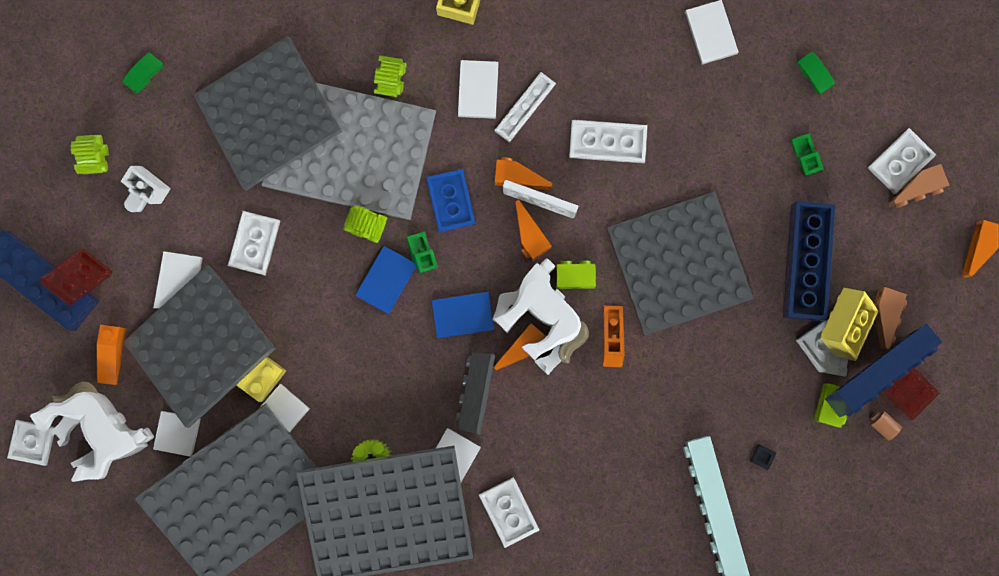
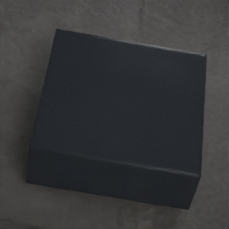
[750,444,777,470]

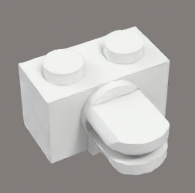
[121,166,171,212]

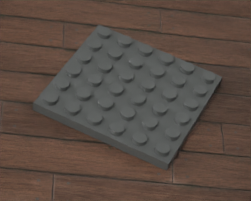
[194,36,343,191]
[607,191,753,336]
[123,265,276,428]

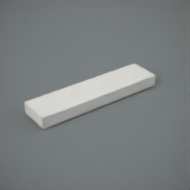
[495,72,556,143]

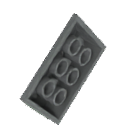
[455,352,495,434]

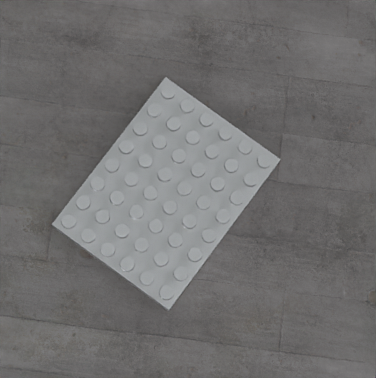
[262,83,436,221]

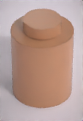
[870,410,902,441]

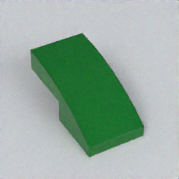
[796,51,835,94]
[122,52,163,94]
[790,133,823,176]
[405,232,438,273]

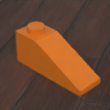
[495,157,552,190]
[515,199,552,261]
[962,220,999,278]
[602,305,624,367]
[493,324,546,370]
[97,325,126,385]

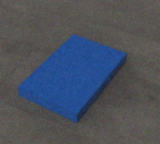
[426,169,476,233]
[356,246,416,314]
[432,292,494,339]

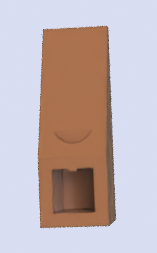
[888,164,949,208]
[874,287,907,350]

